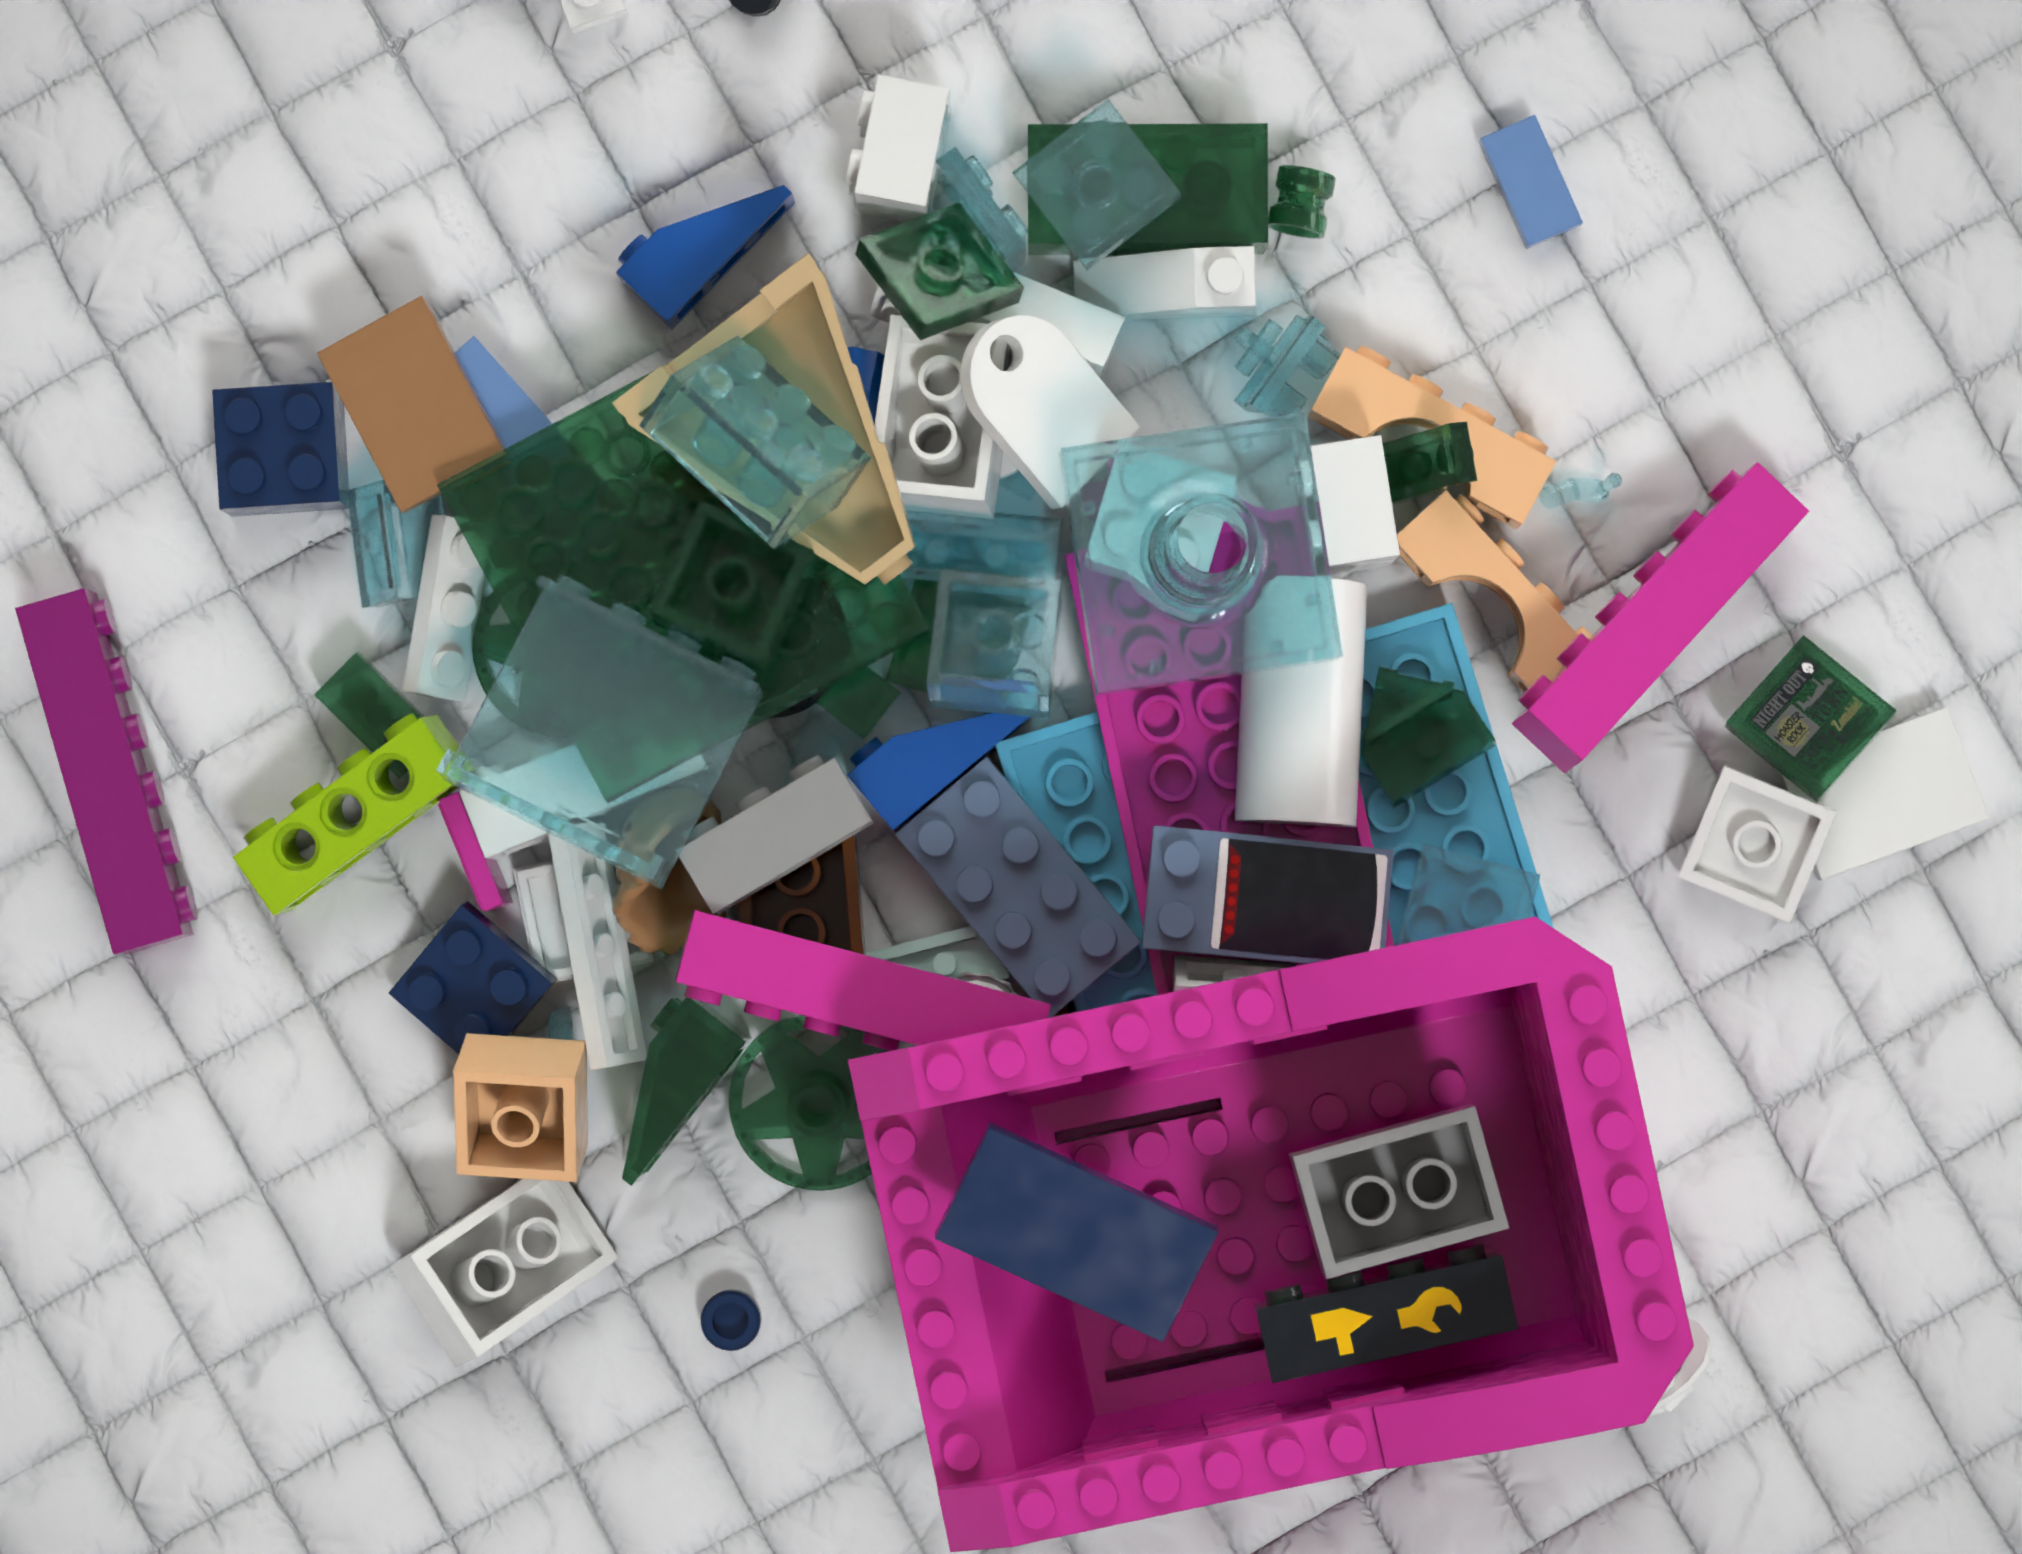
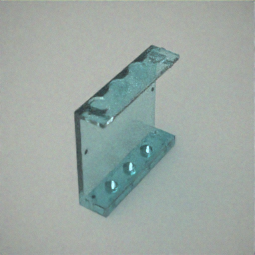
[436,575,763,890]

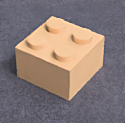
[453,1033,588,1182]

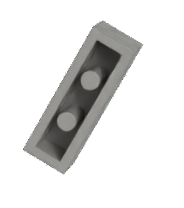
[676,755,874,916]

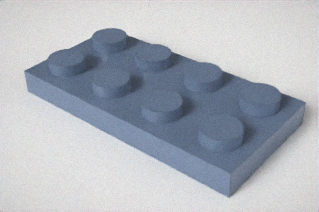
[895,757,1142,1018]

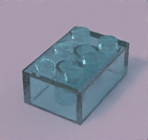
[639,336,872,549]

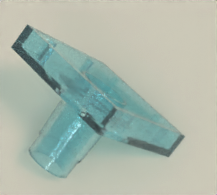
[1059,412,1343,696]

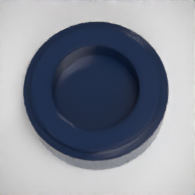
[701,1289,762,1351]

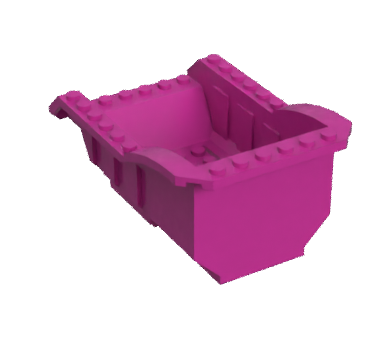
[848,917,1694,1552]

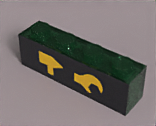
[1253,1244,1518,1383]

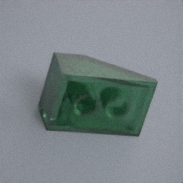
[622,997,752,1186]

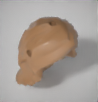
[612,786,727,955]

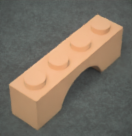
[1308,346,1557,530]
[1397,490,1592,693]

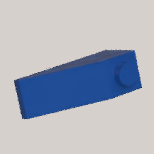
[616,185,795,330]
[847,705,1032,832]

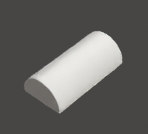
[1234,576,1368,828]

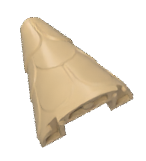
[612,253,916,585]

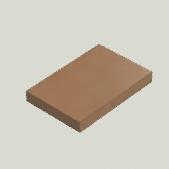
[317,296,510,513]

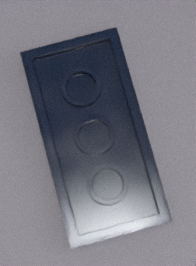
[935,1122,1219,1342]

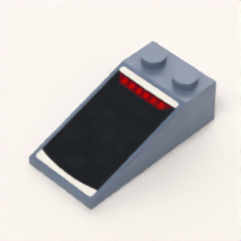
[1141,826,1394,964]

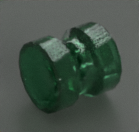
[1266,165,1336,239]

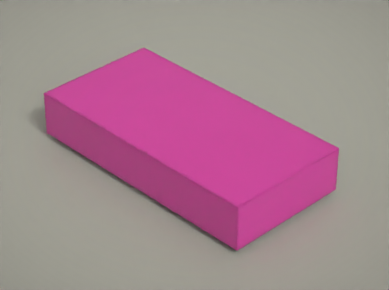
[438,792,514,911]

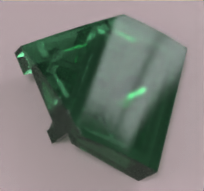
[1361,667,1496,808]

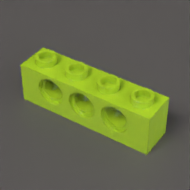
[233,713,478,916]

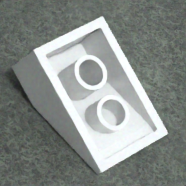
[874,315,1010,519]
[390,1179,619,1367]

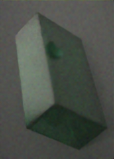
[1027,123,1268,255]

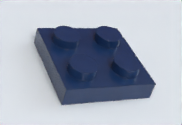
[388,901,558,1055]

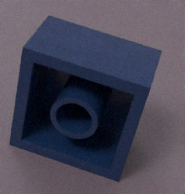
[212,382,350,517]

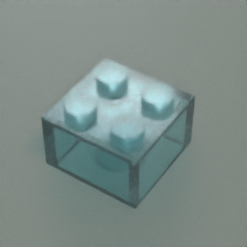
[926,569,1062,718]

